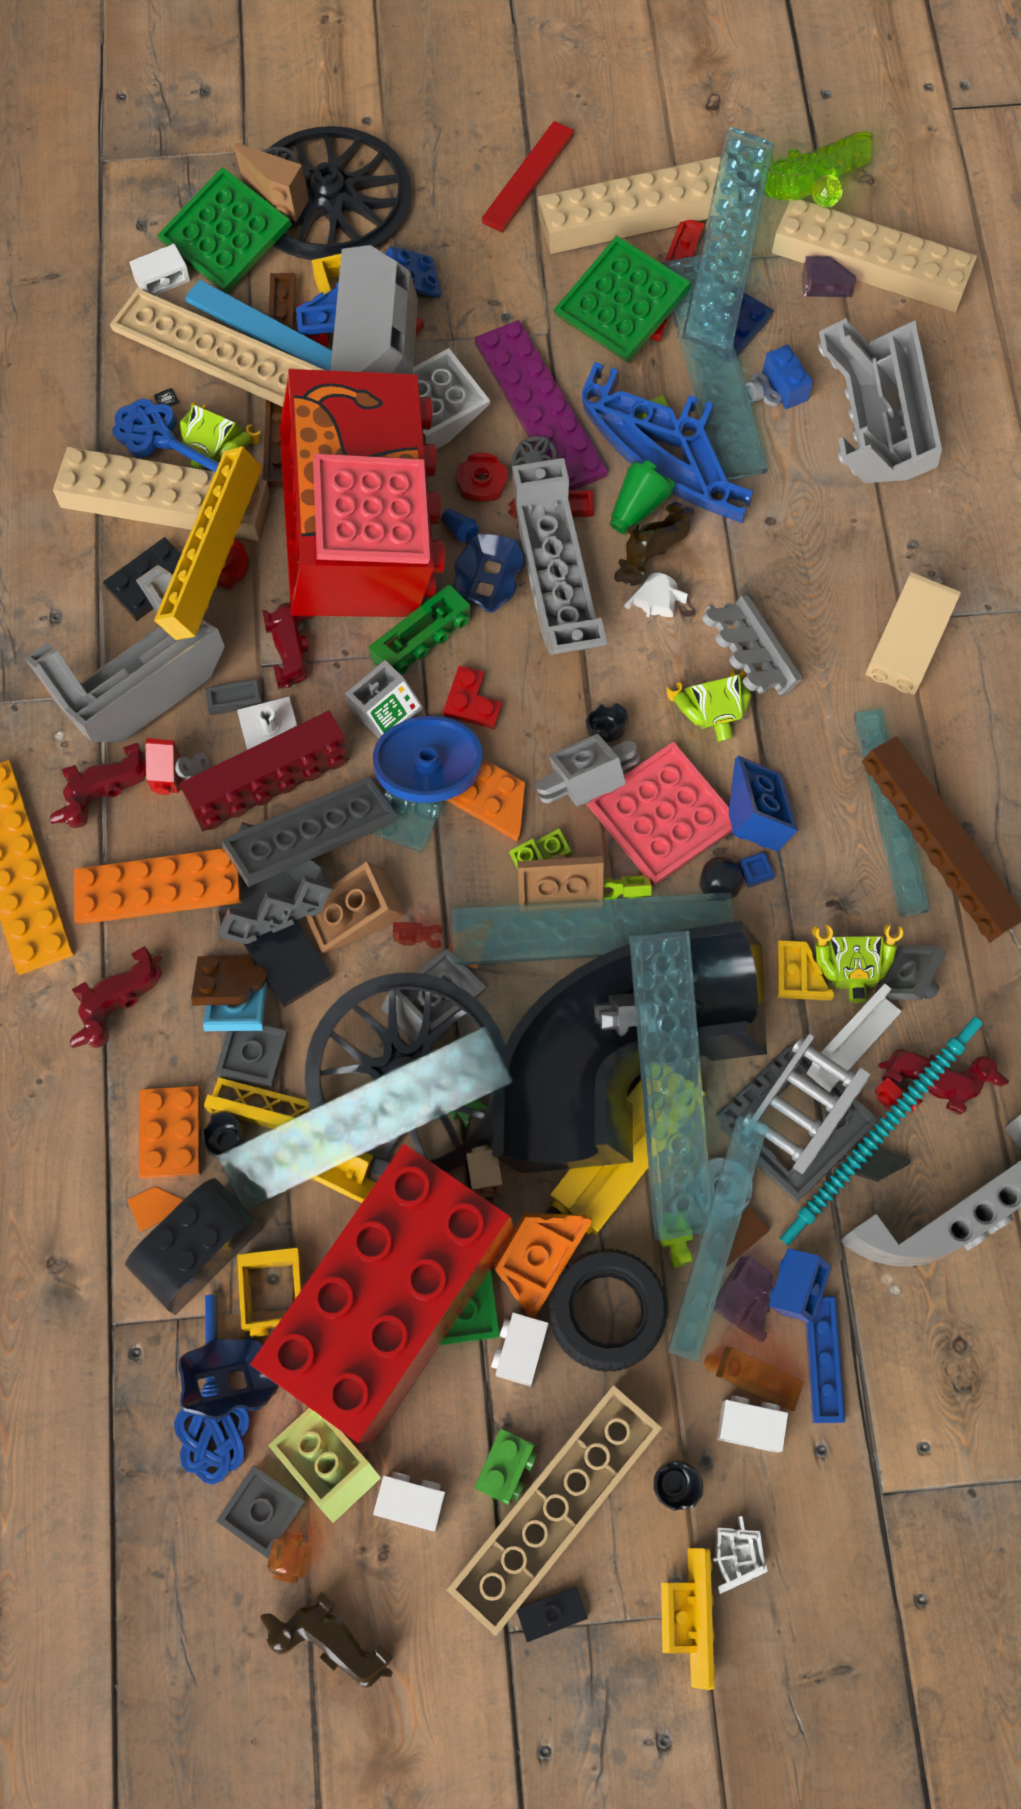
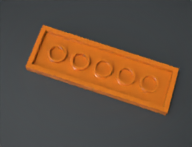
[74,849,242,925]

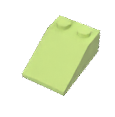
[268,1408,381,1523]

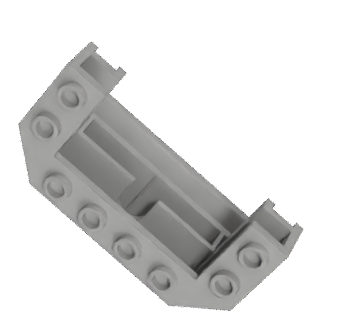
[330,245,418,374]
[818,318,942,483]
[25,565,225,742]

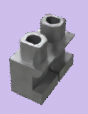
[594,992,655,1036]

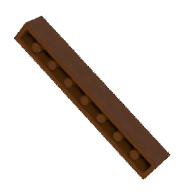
[862,736,1021,943]

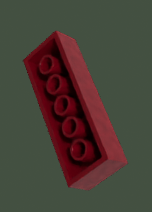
[179,710,349,832]

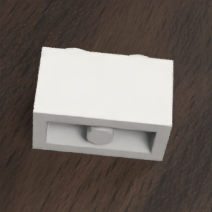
[129,244,190,296]
[491,1313,548,1387]
[716,1396,788,1453]
[373,1471,446,1532]

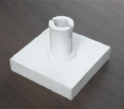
[237,697,297,750]

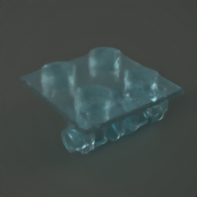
[371,790,443,853]

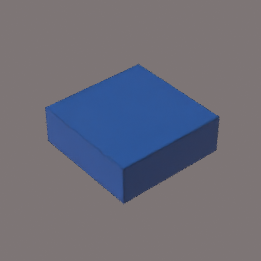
[738,852,775,888]

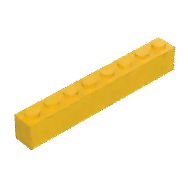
[154,446,263,640]

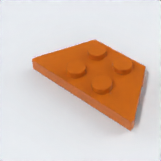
[446,759,525,842]
[494,1213,592,1319]

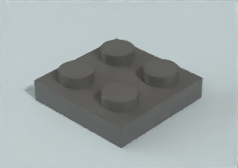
[215,1025,288,1088]
[216,1465,306,1558]

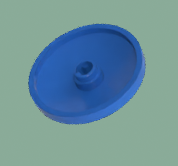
[373,716,483,803]

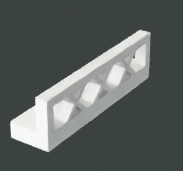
[807,984,902,1092]

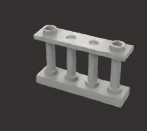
[742,1034,871,1175]

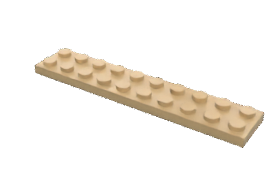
[110,288,323,407]

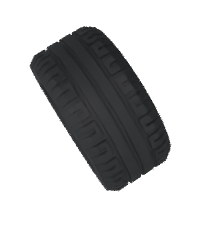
[549,1249,668,1372]

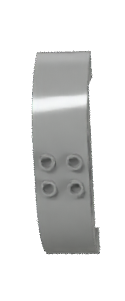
[512,458,607,655]
[841,1115,1021,1267]

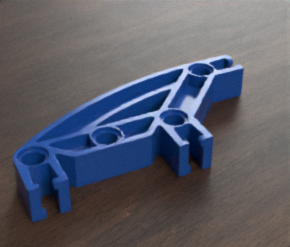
[582,362,753,523]

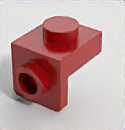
[874,1077,923,1113]

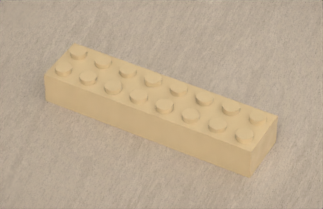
[538,155,738,254]
[772,197,977,312]
[53,447,271,542]
[447,1385,662,1636]

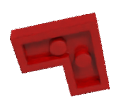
[443,666,502,730]

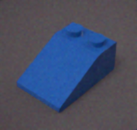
[729,755,798,852]

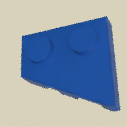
[296,282,339,335]

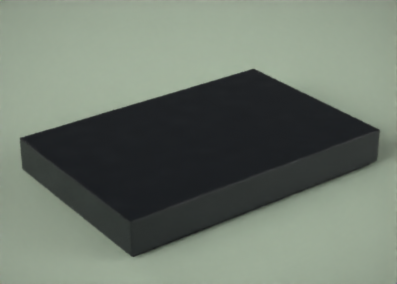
[244,920,332,1007]

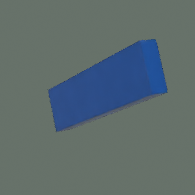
[805,1296,845,1423]

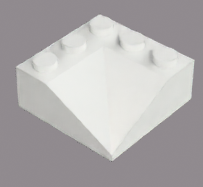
[412,348,490,449]

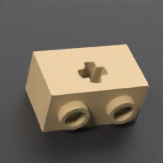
[467,1146,502,1199]

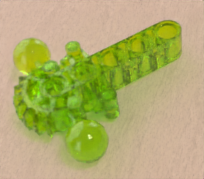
[744,132,873,207]

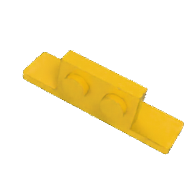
[275,1131,376,1203]
[661,1548,716,1690]

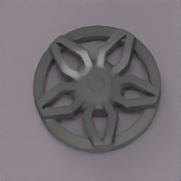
[511,436,558,466]

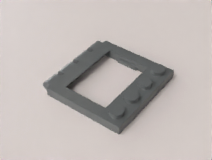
[716,1045,879,1204]

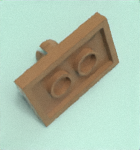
[517,855,604,912]

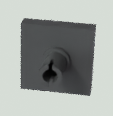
[875,946,946,1000]

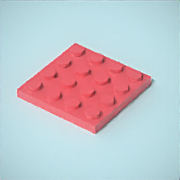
[313,454,430,564]
[586,741,733,887]

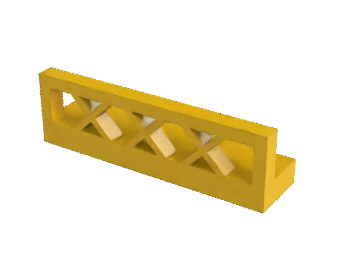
[204,1077,322,1140]

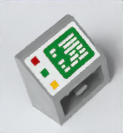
[345,660,423,738]

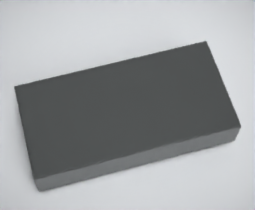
[205,679,263,716]

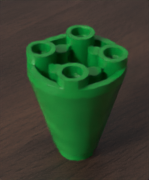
[609,460,676,535]

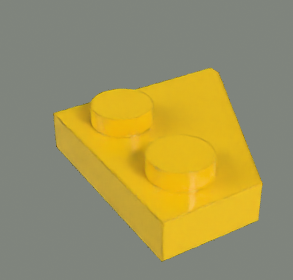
[777,940,834,1001]

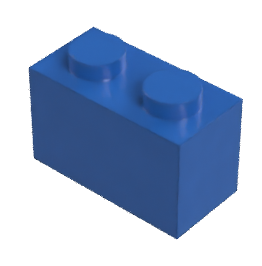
[762,344,813,410]
[768,1248,832,1324]

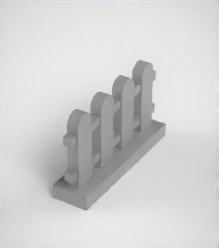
[702,595,803,696]

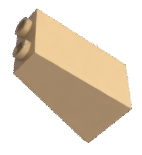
[865,572,961,695]

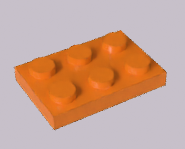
[139,1086,200,1179]

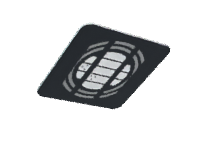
[154,388,179,406]

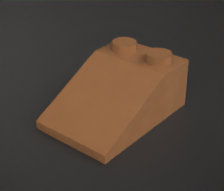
[234,143,309,222]
[306,861,405,954]

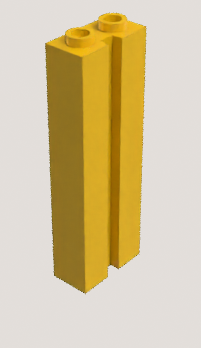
[550,1063,706,1237]

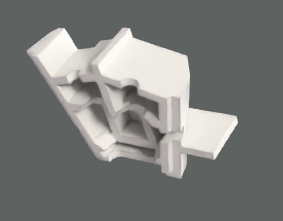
[624,573,688,617]
[711,1516,768,1594]

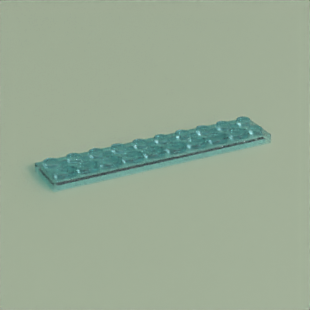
[682,126,774,355]
[661,254,768,480]
[451,892,734,966]
[629,931,714,1241]
[218,1026,512,1209]

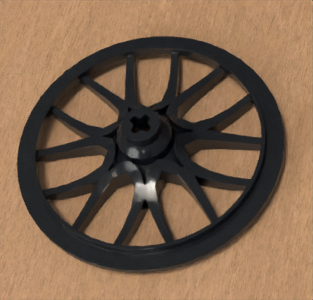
[269,126,412,260]
[305,972,506,1175]

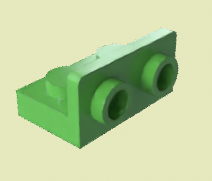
[474,1428,538,1505]

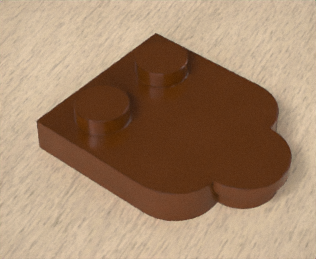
[191,956,267,1006]

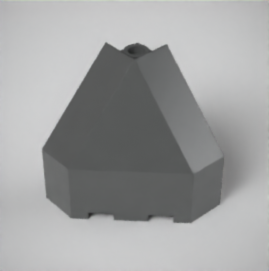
[216,822,332,944]

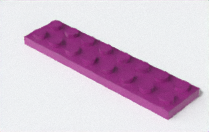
[475,320,608,490]

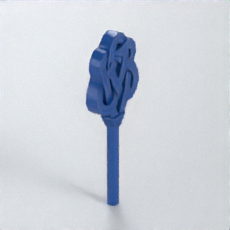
[112,398,219,472]
[174,1295,251,1485]

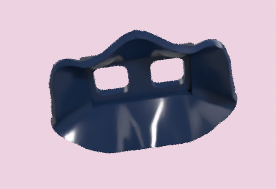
[453,534,525,613]
[179,1339,279,1420]

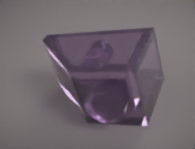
[802,256,856,297]

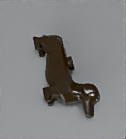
[614,501,694,586]
[260,1592,393,1688]

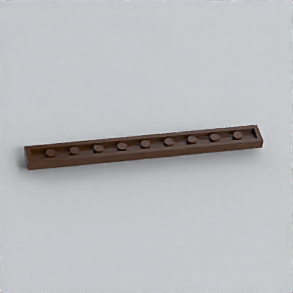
[263,273,296,487]

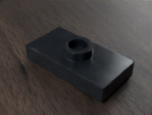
[517,1586,588,1642]

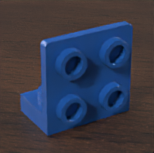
[385,246,442,298]

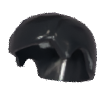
[586,703,628,743]
[699,857,743,902]
[202,1111,246,1160]
[653,1460,703,1511]

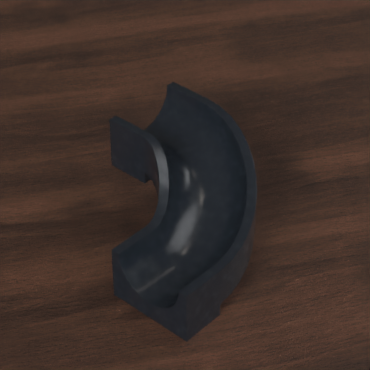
[492,921,767,1173]

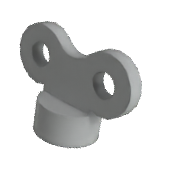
[743,372,782,407]
[175,753,210,780]

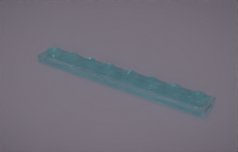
[853,709,930,916]
[667,1116,768,1362]

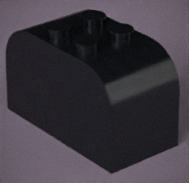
[125,1178,264,1315]

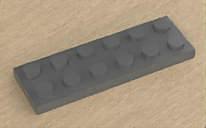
[221,776,397,887]

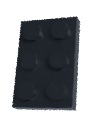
[103,537,181,621]

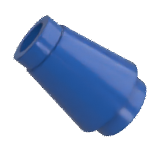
[441,509,479,543]

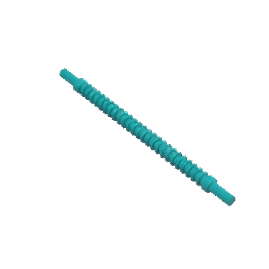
[779,1016,983,1246]

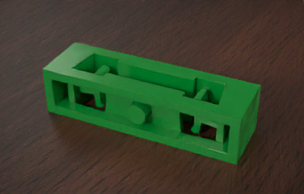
[368,584,471,675]

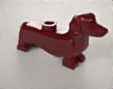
[262,603,314,689]
[50,742,146,828]
[70,946,163,1048]
[878,1049,1009,1115]

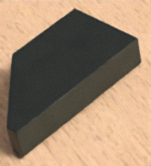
[855,1143,911,1182]

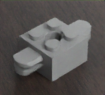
[535,733,640,807]

